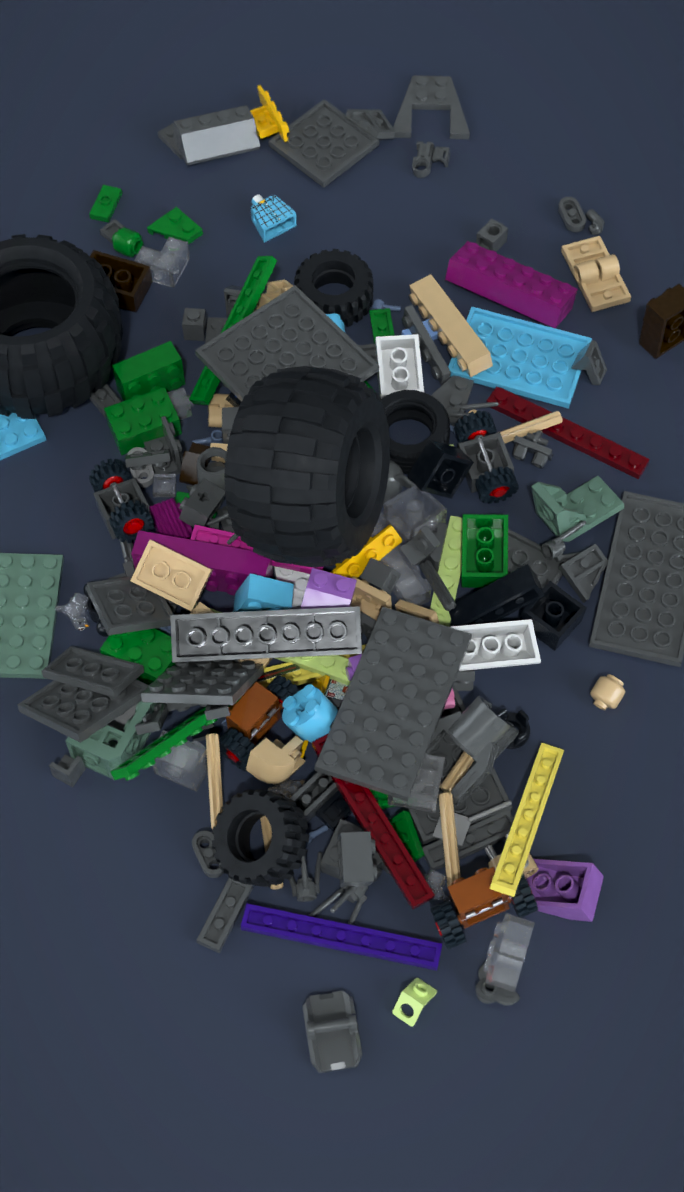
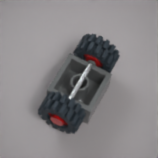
[454,410,519,504]
[89,458,154,543]

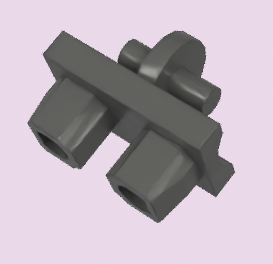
[513,430,553,469]

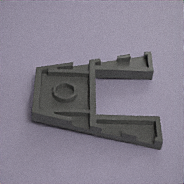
[393,76,470,139]
[135,703,231,735]

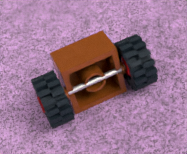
[219,675,300,772]
[430,867,538,950]

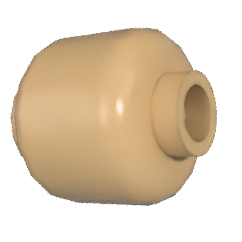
[590,674,626,711]

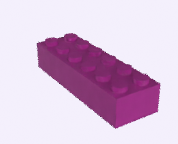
[445,241,578,328]
[131,530,273,596]

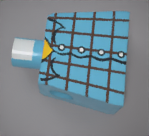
[251,195,297,243]

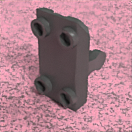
[303,991,362,1073]

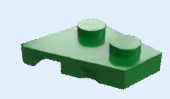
[147,207,203,245]

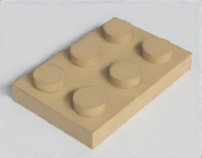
[130,539,213,611]

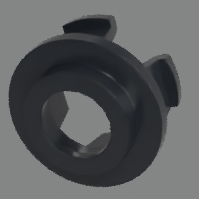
[497,708,530,749]

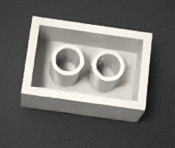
[375,334,424,399]

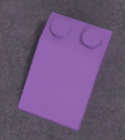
[300,568,357,609]
[526,859,604,922]

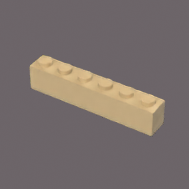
[409,274,493,377]

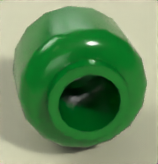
[112,227,143,257]

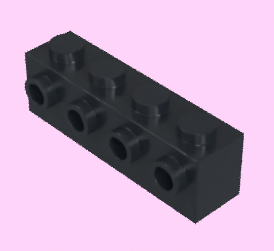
[449,564,545,626]

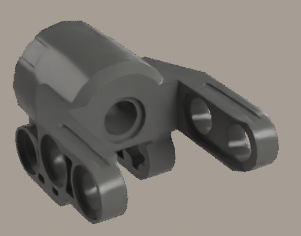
[425,696,518,806]

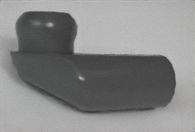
[586,209,604,235]

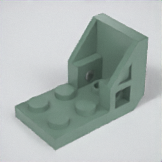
[531,476,624,542]
[65,701,157,780]

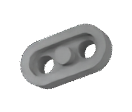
[127,447,155,488]

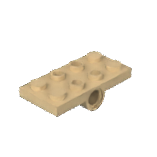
[561,236,631,312]

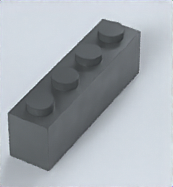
[290,772,339,823]

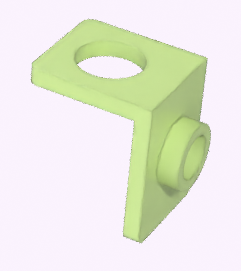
[392,978,437,1027]

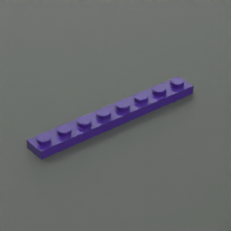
[240,903,442,971]

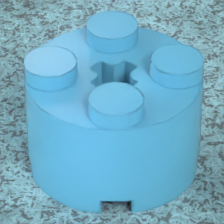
[282,684,338,743]

